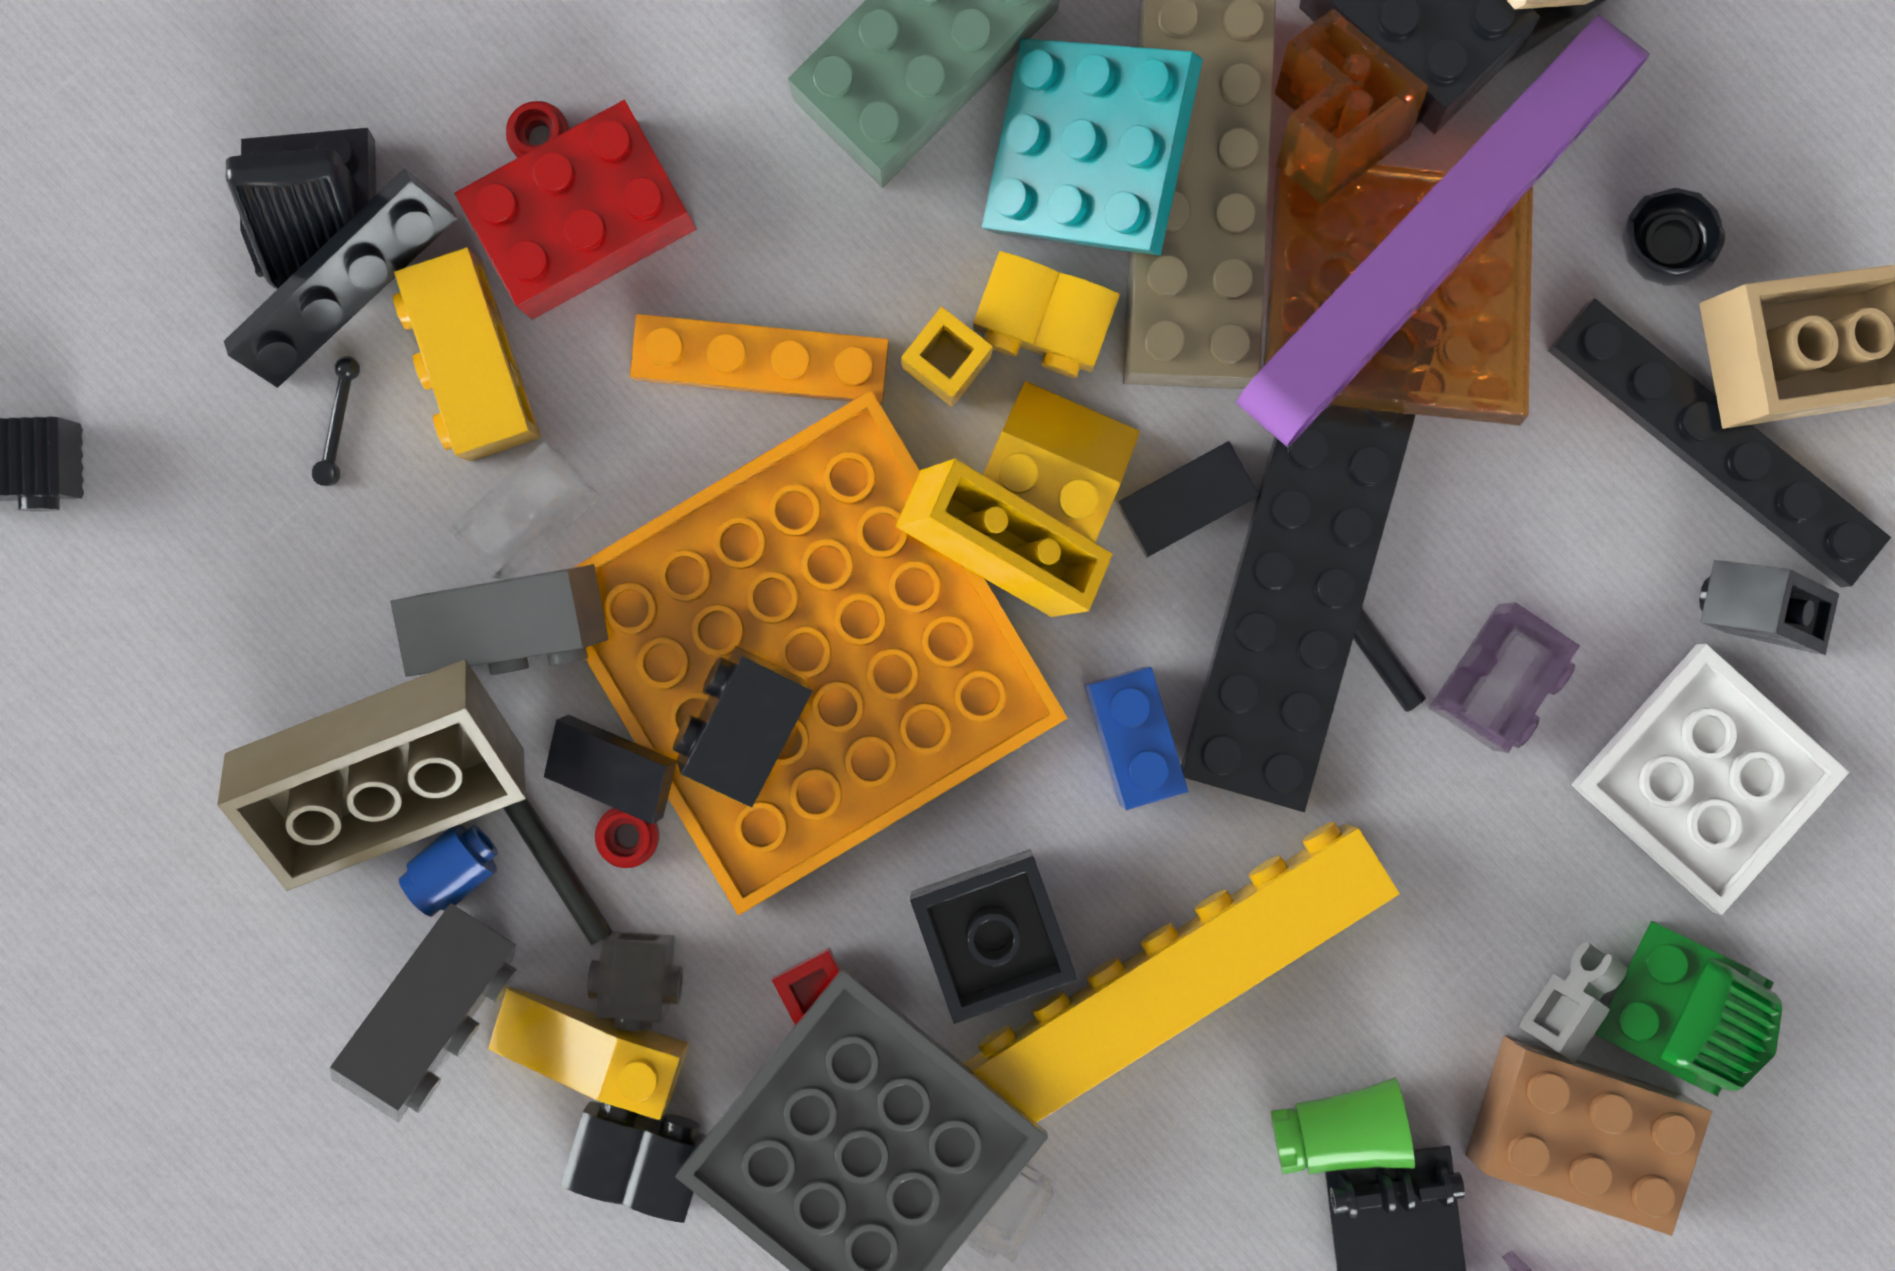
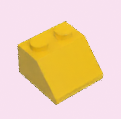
[983,381,1140,543]

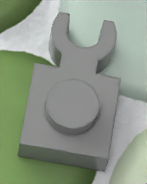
[1519,941,1628,1063]

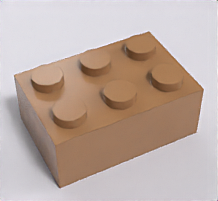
[1465,1035,1712,1236]

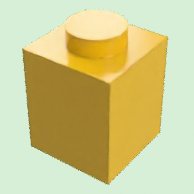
[901,306,993,407]

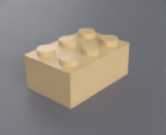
[1699,265,1895,429]

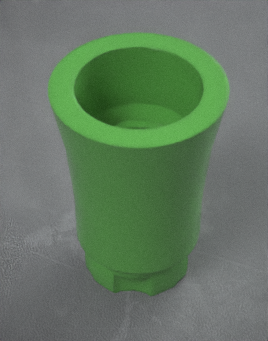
[1271,1077,1415,1175]

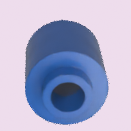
[399,824,498,917]

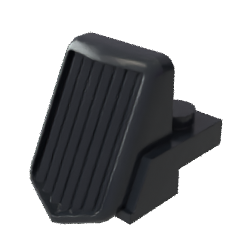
[225,128,376,289]

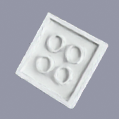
[1571,644,1850,915]

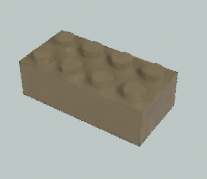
[217,659,526,891]

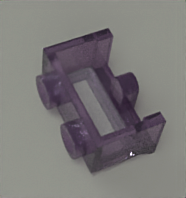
[1429,602,1580,753]

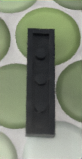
[223,168,457,388]

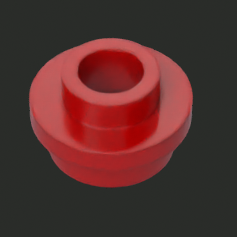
[506,101,570,158]
[595,808,660,868]

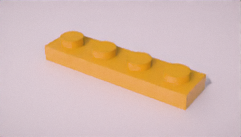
[630,314,889,405]

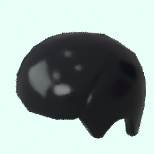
[1622,188,1726,286]

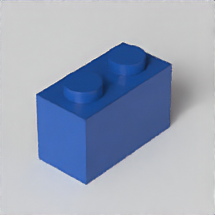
[1084,667,1189,810]

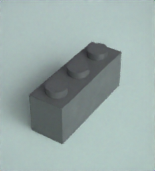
[390,564,609,677]
[330,903,518,1122]

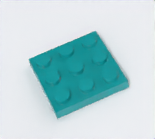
[982,38,1203,256]

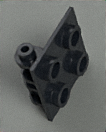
[1325,1145,1466,1271]

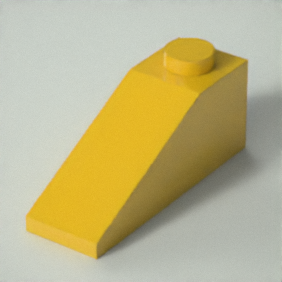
[488,986,689,1120]

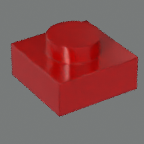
[772,947,841,1025]

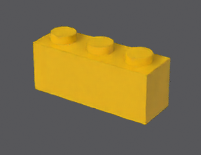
[392,247,541,462]
[895,458,1113,617]

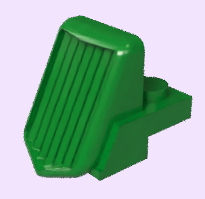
[1595,921,1783,1097]

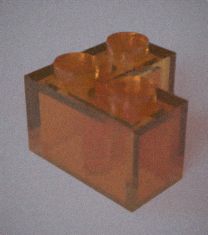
[1275,9,1429,205]

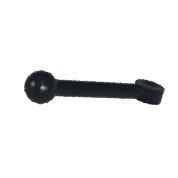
[312,356,360,486]

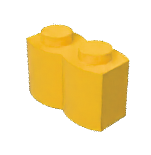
[973,251,1120,378]

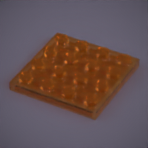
[1264,154,1533,426]

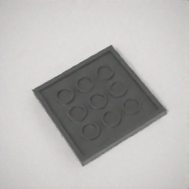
[675,966,1048,1271]

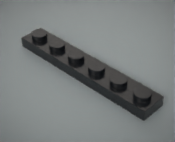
[1548,298,1891,588]

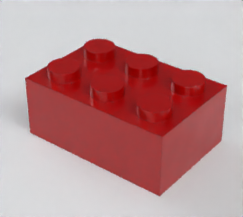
[454,99,697,320]

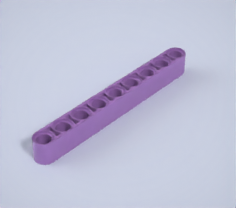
[1236,14,1650,447]

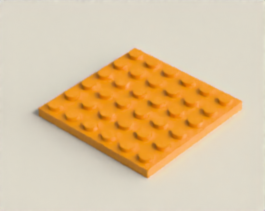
[573,390,1068,916]

